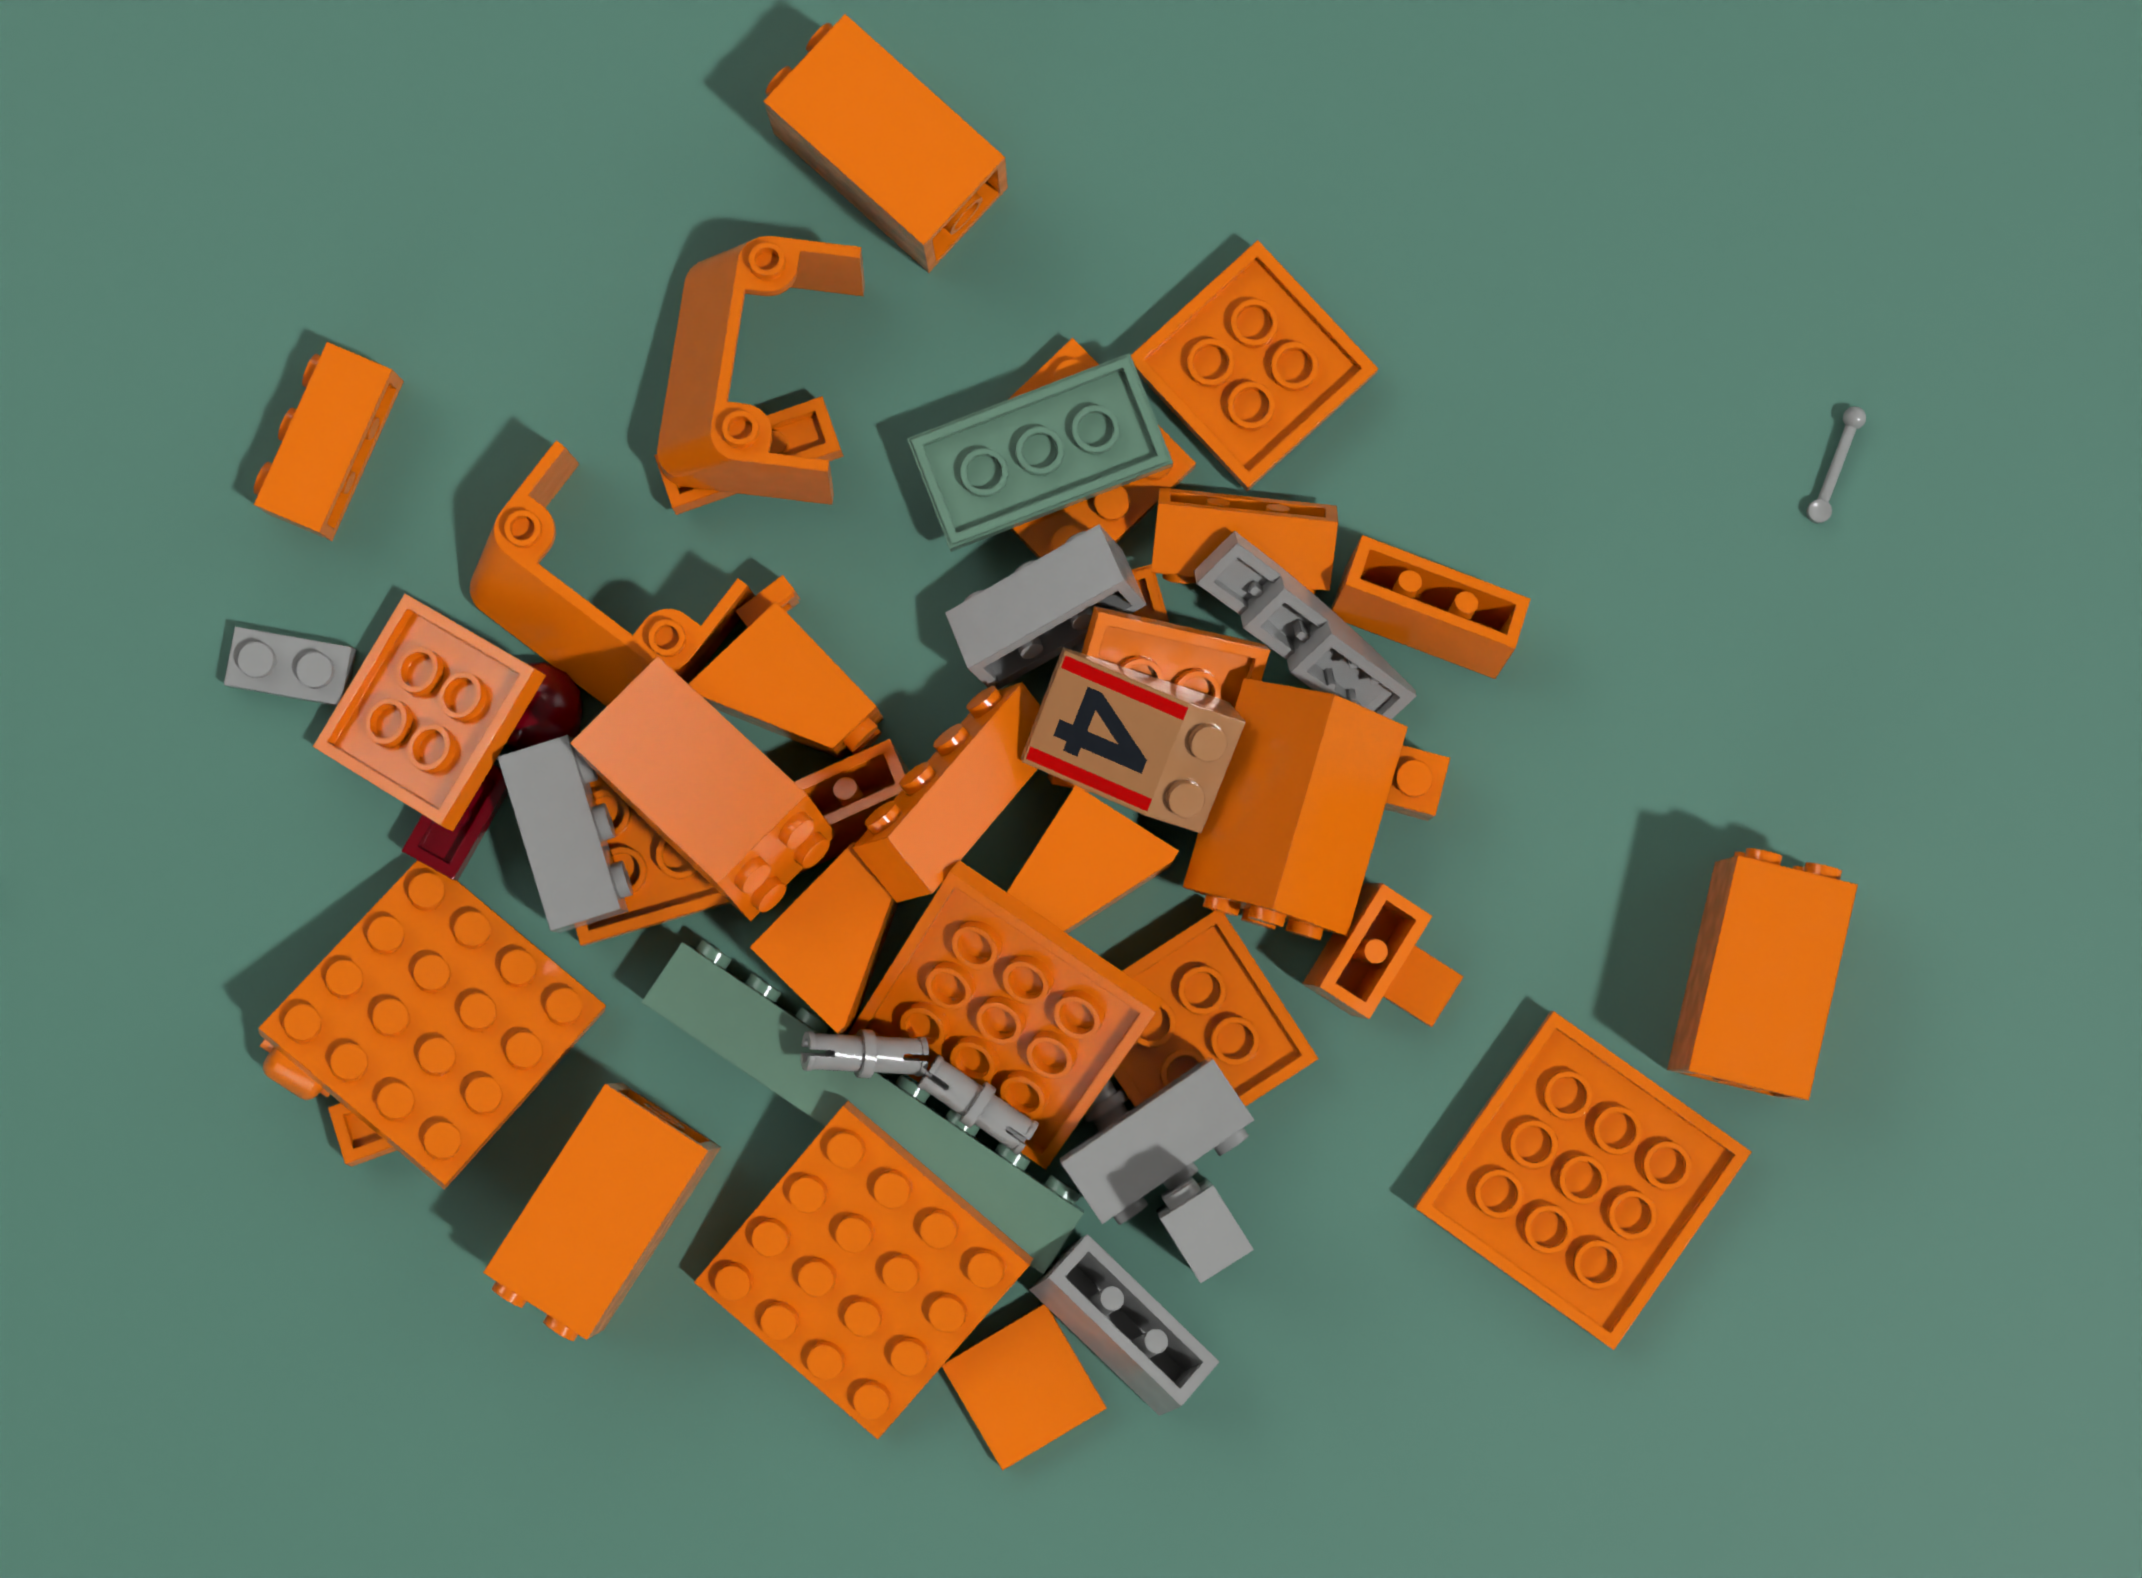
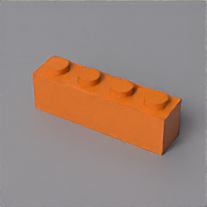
[852,682,1041,903]

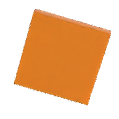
[942,1304,1107,1471]

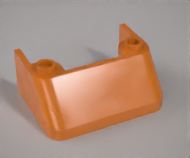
[657,236,865,505]
[470,440,755,707]

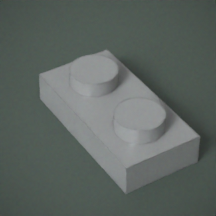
[224,627,357,706]

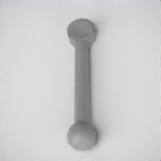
[1806,406,1866,524]

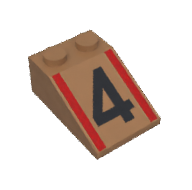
[1020,647,1246,833]

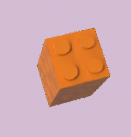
[763,14,1008,273]
[570,656,837,922]
[1183,678,1408,941]
[1667,848,1858,1100]
[483,1083,721,1341]

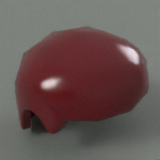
[506,662,583,752]

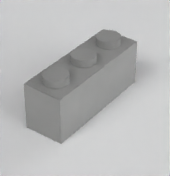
[945,524,1147,689]
[498,735,633,933]
[1059,1057,1254,1225]
[1156,1177,1254,1284]
[1029,1234,1219,1416]

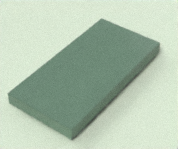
[907,353,1173,552]

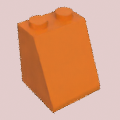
[689,601,884,759]
[1007,785,1179,934]
[750,842,899,1034]

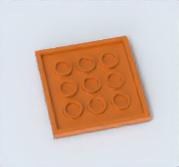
[258,860,606,1190]
[848,860,1164,1170]
[1413,1011,1752,1350]
[694,1101,1034,1439]

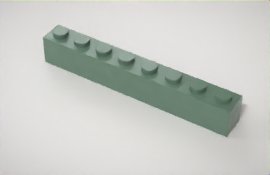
[642,940,1084,1274]

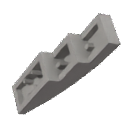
[1194,531,1417,719]

